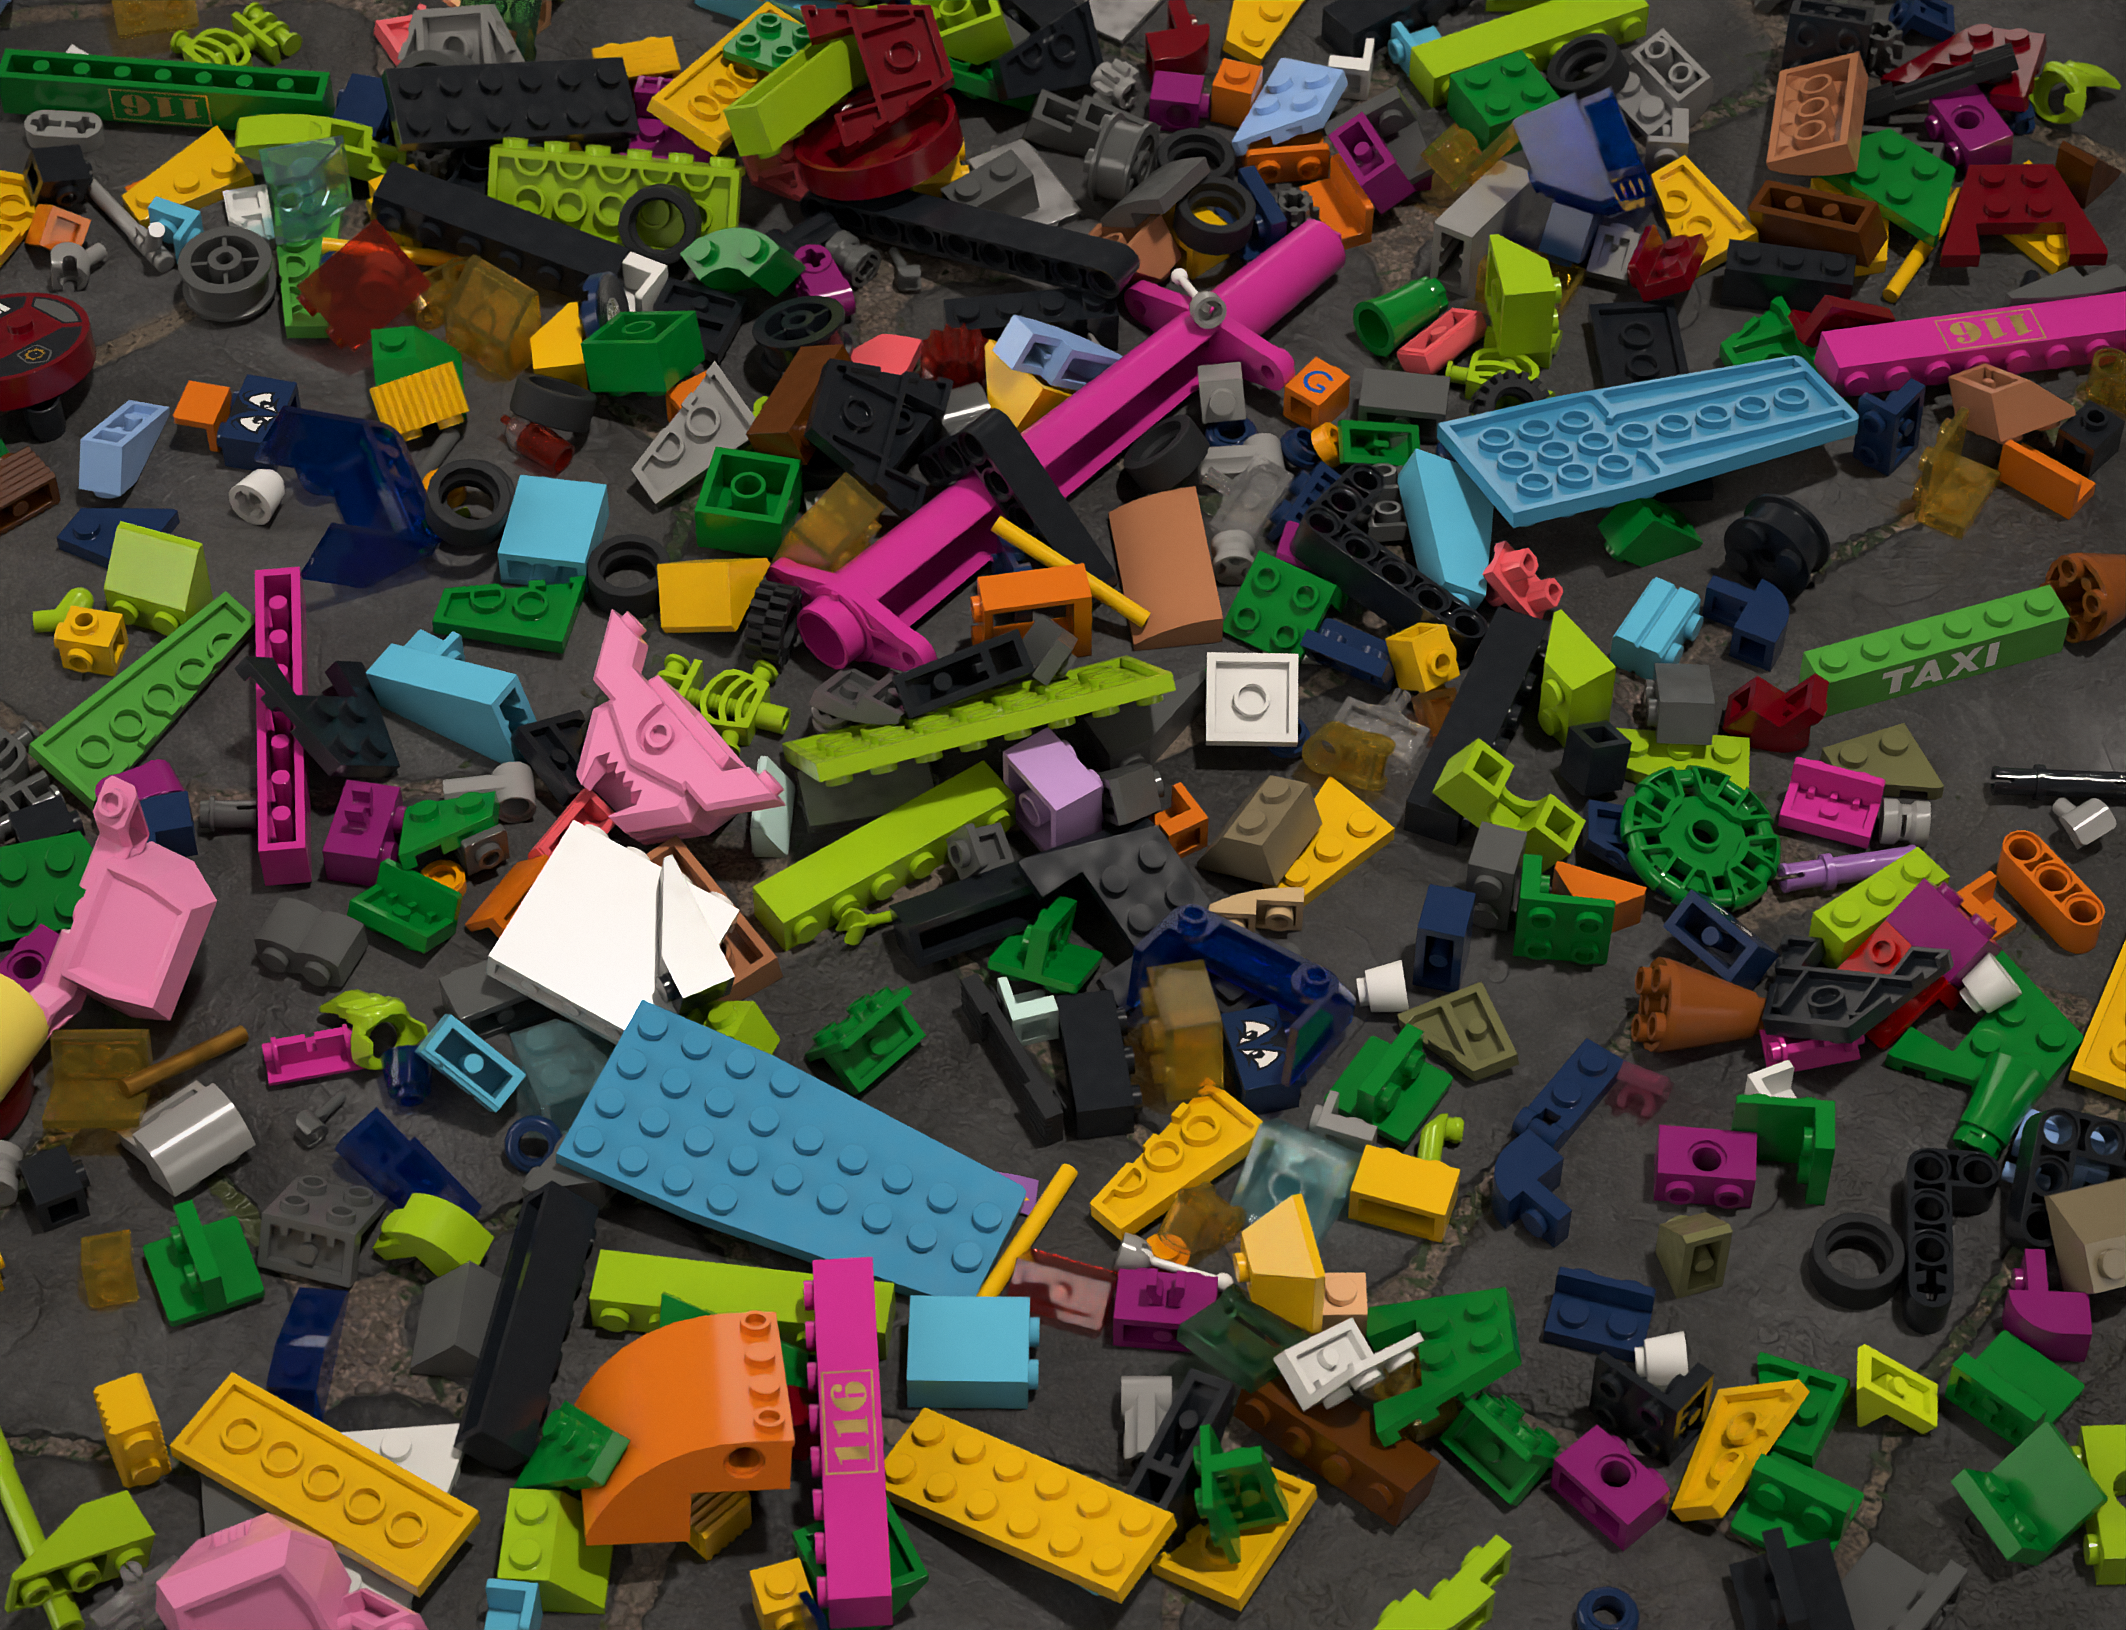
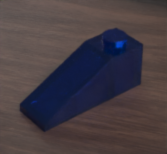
[266,1287,349,1422]

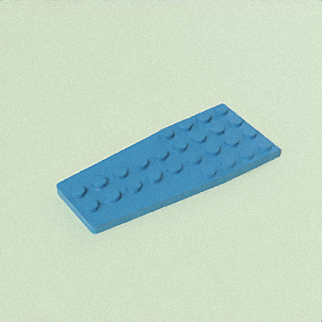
[1437,355,1859,528]
[556,999,1026,1297]

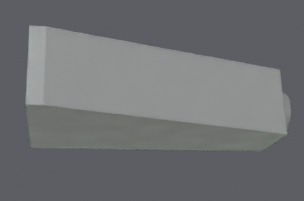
[1430,160,1537,298]

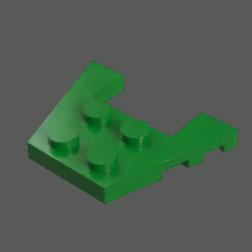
[1885,950,2084,1108]
[1366,1287,1522,1447]

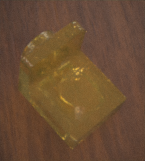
[81,1229,139,1308]

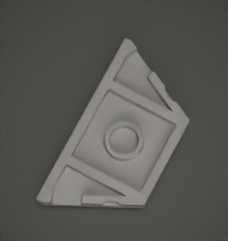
[398,4,525,64]

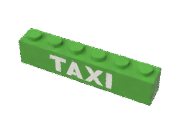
[1798,585,2070,718]

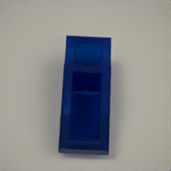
[334,1107,482,1217]

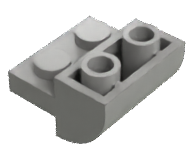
[1610,28,1714,139]
[117,1080,256,1197]

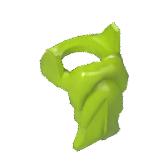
[2028,60,2121,124]
[318,989,429,1070]

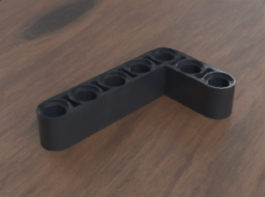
[917,408,1117,605]
[1290,463,1488,667]
[2005,1107,2126,1251]

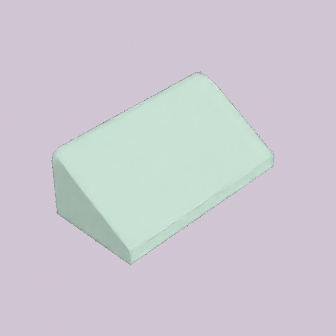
[750,756,795,858]

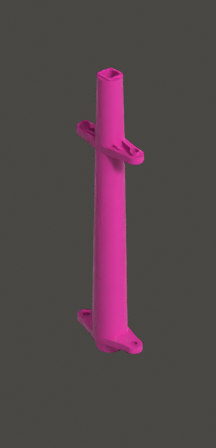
[765,218,1346,672]

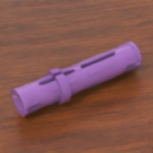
[1778,844,1916,893]

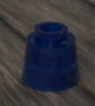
[380,1045,433,1107]

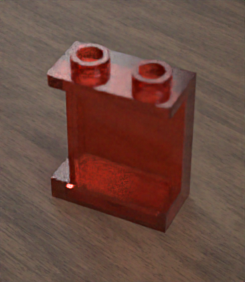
[296,218,432,352]

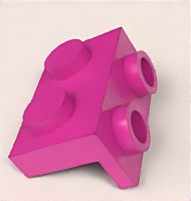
[1778,757,1886,849]

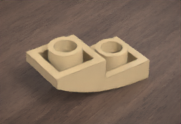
[1208,887,1304,944]

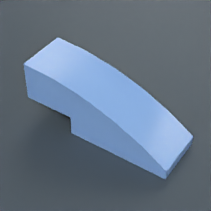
[992,314,1123,391]

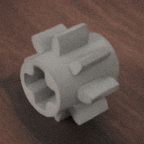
[1090,58,1141,109]

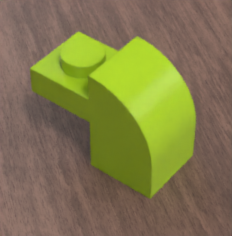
[372,1193,494,1278]

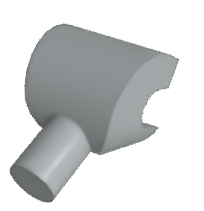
[51,242,107,291]
[2052,798,2117,850]

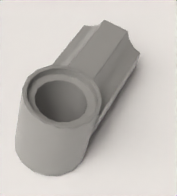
[1198,433,1286,492]
[443,762,537,823]
[1121,1376,1172,1472]

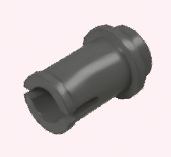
[200,796,258,832]

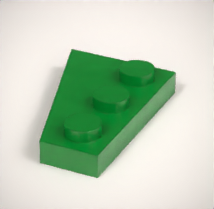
[513,1401,631,1491]

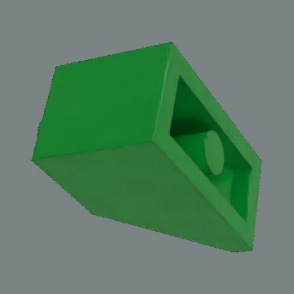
[1597,498,1703,568]

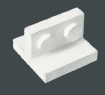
[1205,652,1298,747]

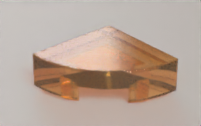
[1411,687,1457,741]

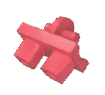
[1482,540,1563,620]

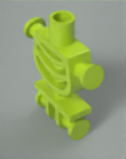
[170,2,302,67]
[1445,324,1563,415]
[656,654,791,757]

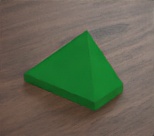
[1337,420,1420,467]

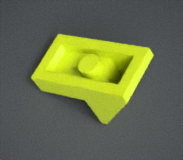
[1857,1344,1938,1434]

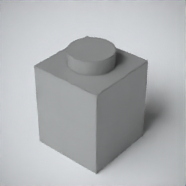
[1197,362,1246,423]

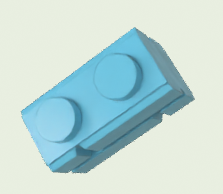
[1610,577,1704,679]
[415,1014,526,1112]

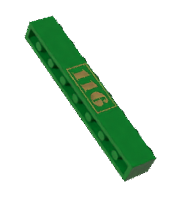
[0,48,335,130]

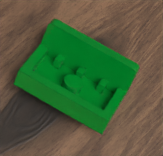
[347,858,463,954]

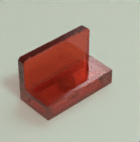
[1008,1248,1119,1331]

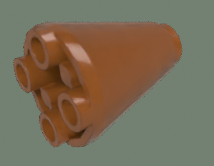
[2039,552,2126,643]
[1631,957,1767,1053]

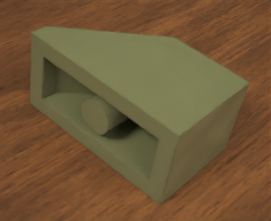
[1655,1212,1733,1299]

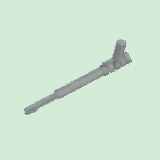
[86,178,175,272]

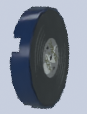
[581,271,630,338]

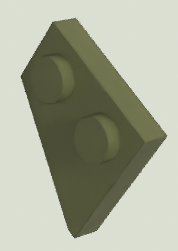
[1820,723,1944,800]
[1397,981,1519,1081]

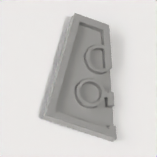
[631,361,756,508]

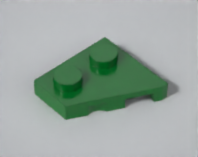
[1757,1351,1851,1468]

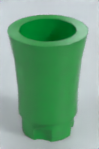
[1353,276,1449,356]
[1952,1052,2049,1160]

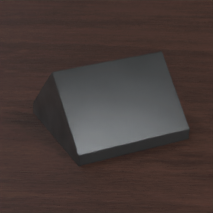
[410,1261,501,1378]

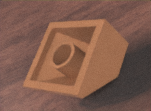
[1089,214,1182,284]

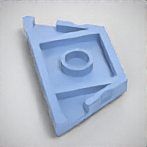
[1231,58,1348,156]

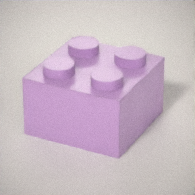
[1003,727,1104,852]

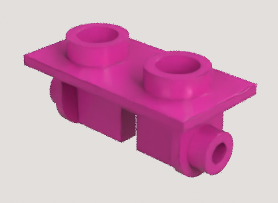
[262,1023,365,1086]
[1759,1029,1865,1072]

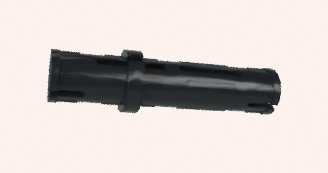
[1990,764,2126,801]

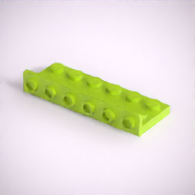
[487,137,746,250]

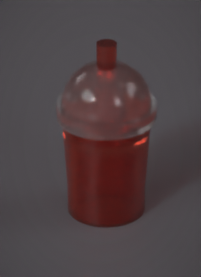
[500,414,575,475]

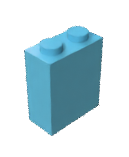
[497,475,610,592]
[907,1295,1040,1409]

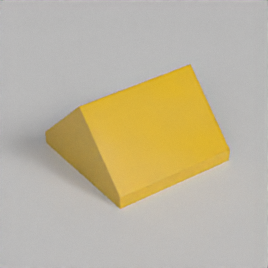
[657,558,771,633]

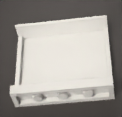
[486,820,739,1045]

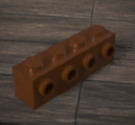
[1233,1351,1441,1527]

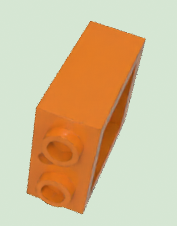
[970,563,1092,663]

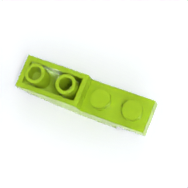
[234,114,406,181]
[1373,1534,1512,1630]

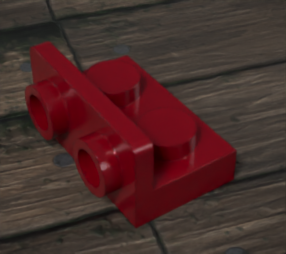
[1627,224,1709,302]
[1788,295,1896,348]

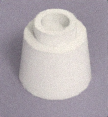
[228,469,285,525]
[1959,952,2022,1014]
[1356,960,1409,1012]
[1634,1331,1688,1385]

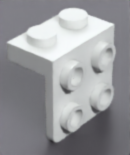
[1273,1318,1424,1411]

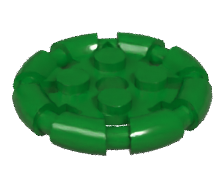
[1620,765,1781,912]

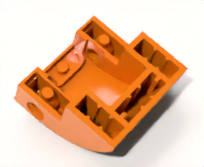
[574,1311,795,1546]

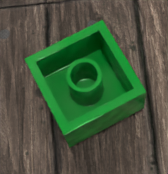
[1447,50,1562,162]
[581,311,705,397]
[694,447,803,559]

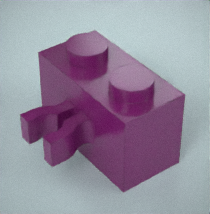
[322,779,407,886]
[1885,878,2003,989]
[1113,1268,1218,1354]

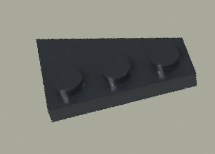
[990,0,1104,102]

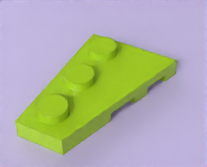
[1616,728,1750,806]

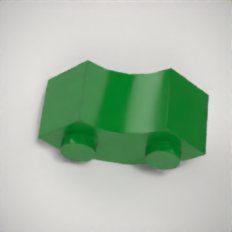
[680,228,806,297]

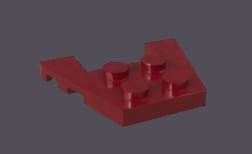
[800,5,955,154]
[1880,24,2047,112]
[1940,164,2108,267]

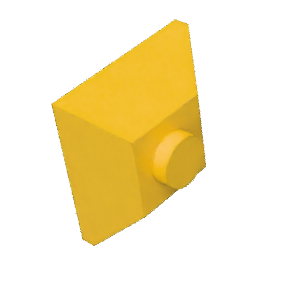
[985,339,1076,433]
[1233,1193,1326,1334]

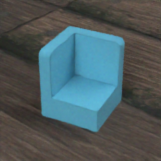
[484,1578,543,1630]

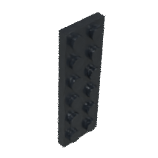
[381,57,640,152]
[1588,299,1714,503]

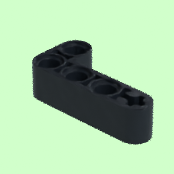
[1901,1148,2001,1335]

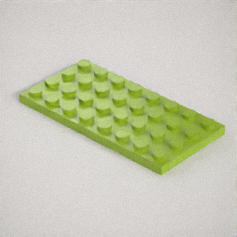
[782,655,1176,787]

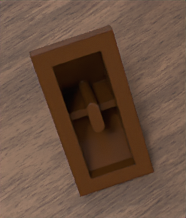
[2055,140,2122,209]

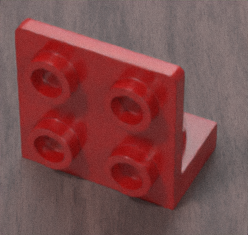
[1837,920,1963,1050]

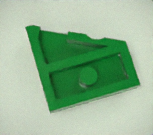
[398,791,500,870]

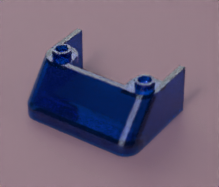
[1512,87,1656,218]
[254,405,443,588]
[1126,904,1356,1087]

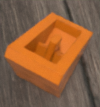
[1551,860,1647,933]

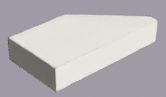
[223,185,276,249]

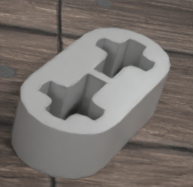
[24,110,105,153]

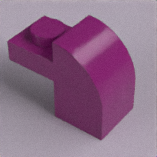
[2001,1249,2092,1362]

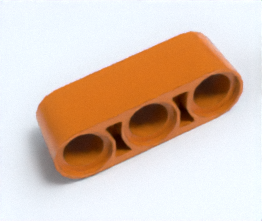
[1996,830,2105,954]

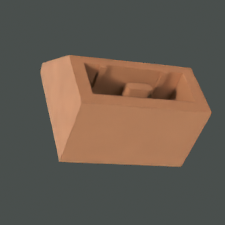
[1948,363,2076,444]

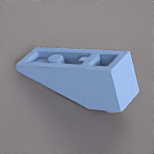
[79,400,170,498]

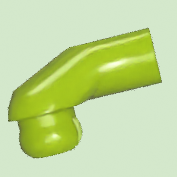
[33,587,94,633]
[1417,1113,1464,1161]

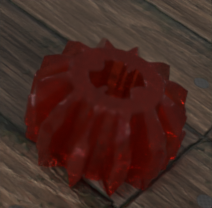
[920,323,989,389]

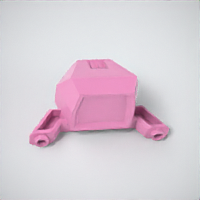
[576,609,786,845]
[29,775,217,1039]
[156,1512,428,1630]

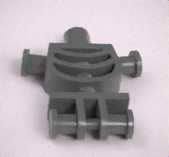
[0,720,66,843]

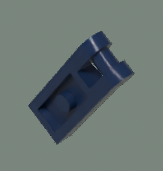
[1512,1038,1627,1152]

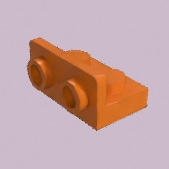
[1241,132,1330,184]

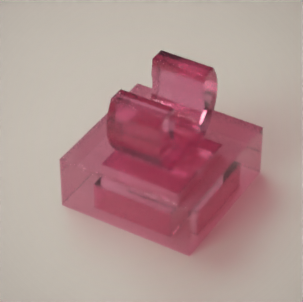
[1617,1061,1674,1119]

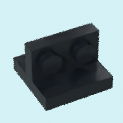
[1728,1527,1855,1630]

